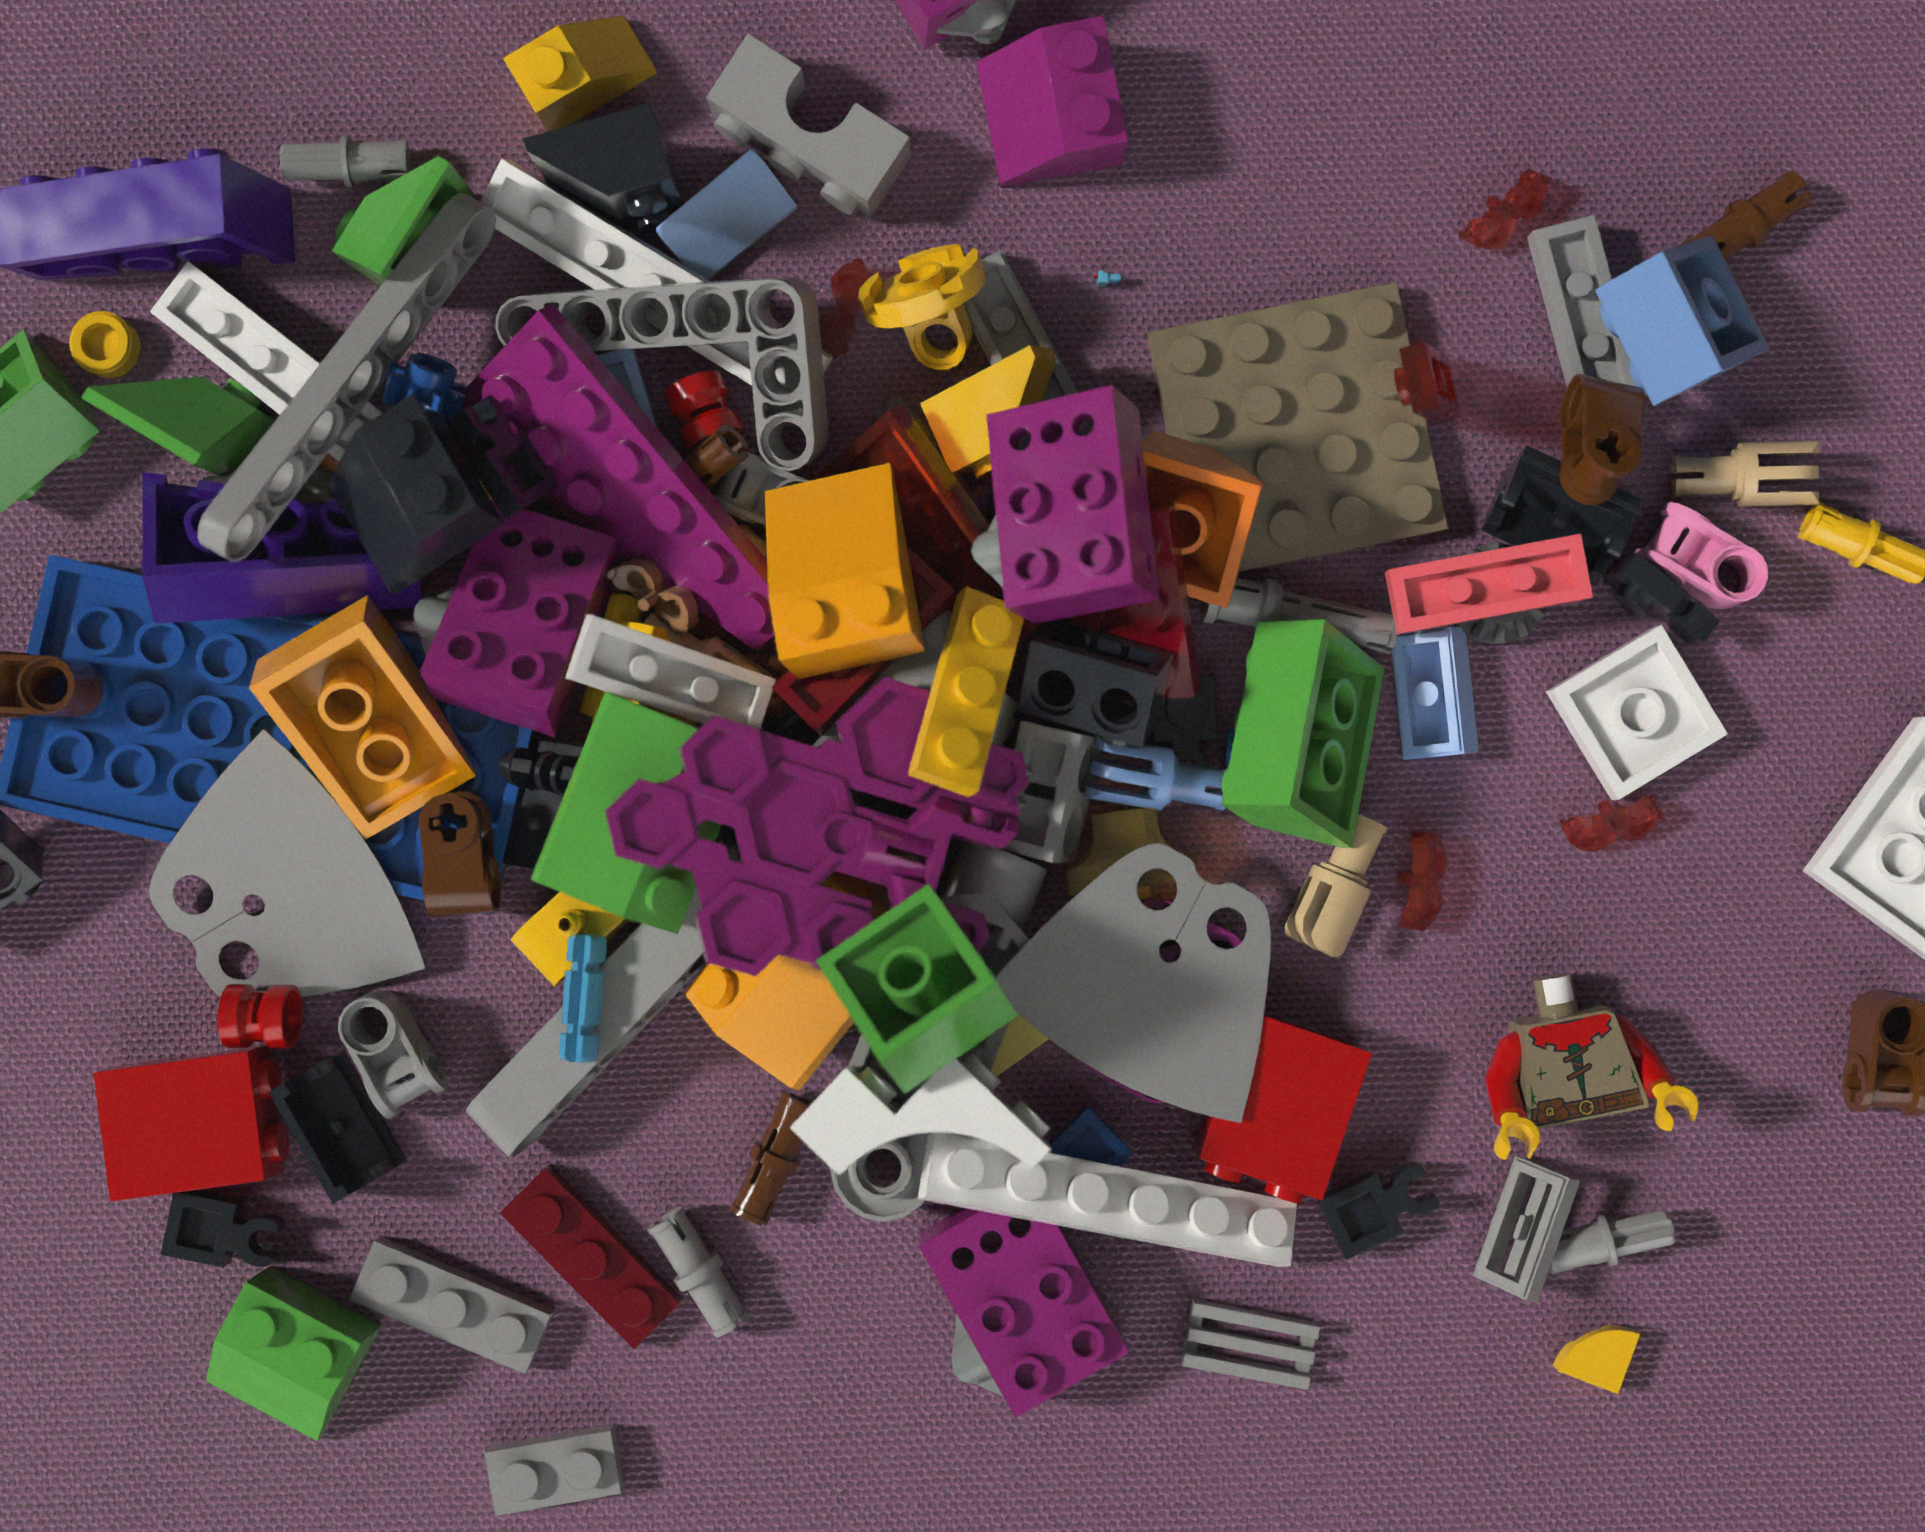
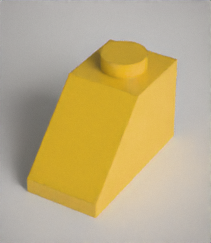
[503,15,657,131]
[920,345,1056,479]

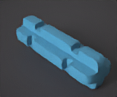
[559,933,607,1063]

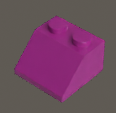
[976,15,1128,188]

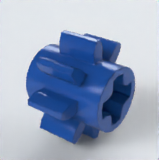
[382,353,466,423]

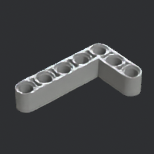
[495,276,829,471]

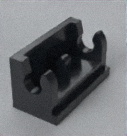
[1481,445,1643,584]
[268,1051,407,1204]

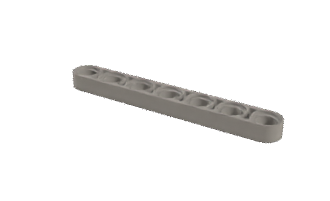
[197,193,496,562]

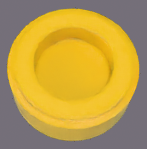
[69,311,141,378]

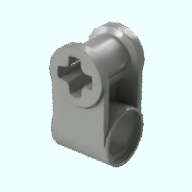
[714,452,809,530]
[338,990,448,1119]

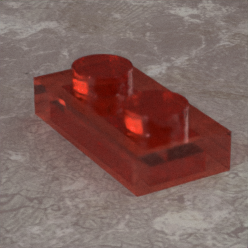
[1394,341,1462,424]

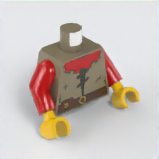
[1485,973,1699,1160]

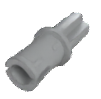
[280,135,412,187]
[1549,1211,1675,1275]

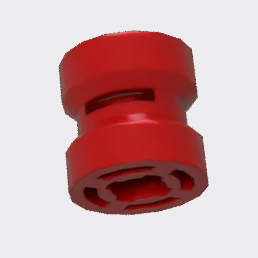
[663,370,745,453]
[217,984,303,1049]

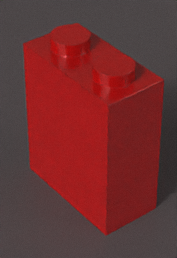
[1192,1013,1372,1204]
[93,1045,289,1202]

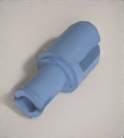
[1084,735,1226,811]

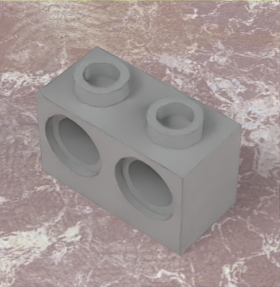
[1001,720,1101,863]

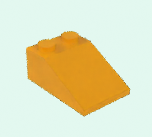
[765,463,926,679]
[249,595,476,840]

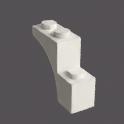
[790,1054,1051,1175]

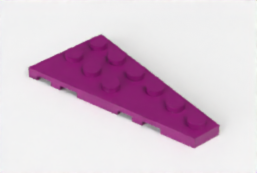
[445,303,775,651]

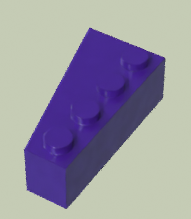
[0,148,295,280]
[142,472,422,623]

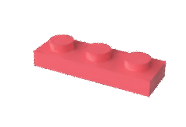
[1385,534,1593,635]

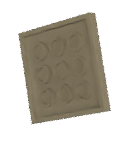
[1147,282,1448,574]

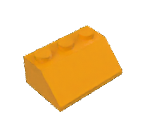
[684,871,889,1090]

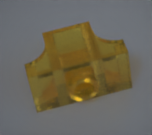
[1063,807,1197,899]

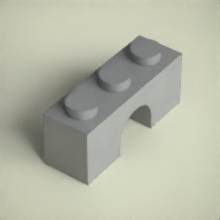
[706,33,911,218]

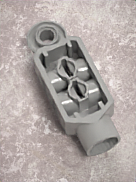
[830,841,1047,1222]

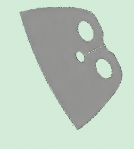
[149,729,425,997]
[995,843,1271,1123]

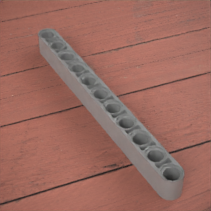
[466,610,952,1158]

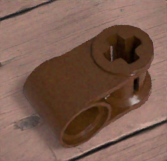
[1559,374,1646,505]
[0,651,104,719]
[419,791,501,917]
[1842,989,1925,1116]

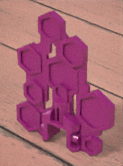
[604,677,1029,977]

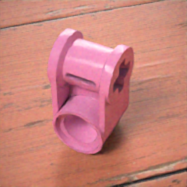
[1634,502,1768,609]

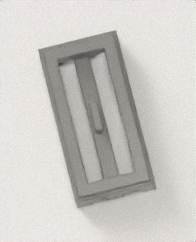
[1473,1156,1580,1303]
[1181,1298,1320,1390]

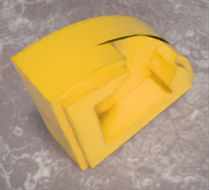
[1552,1325,1640,1394]

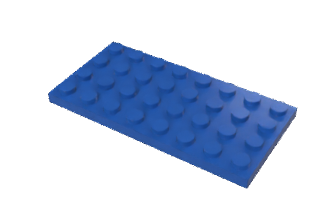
[0,554,537,915]

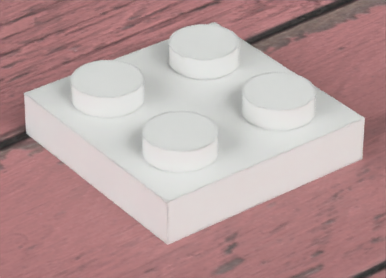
[1546,625,1728,800]

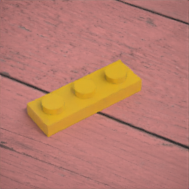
[908,586,1024,797]

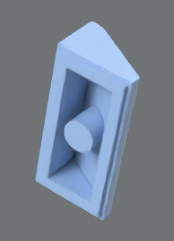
[656,149,797,281]
[1392,627,1478,760]

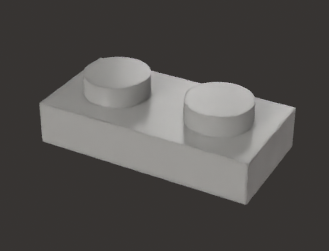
[484,1423,625,1516]

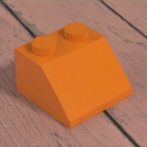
[1142,430,1264,608]

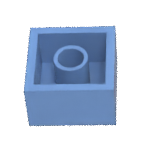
[1595,235,1770,406]

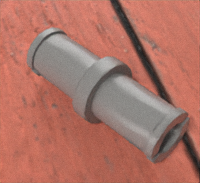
[647,1206,750,1338]

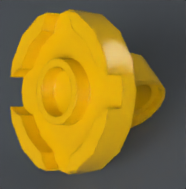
[858,244,986,370]

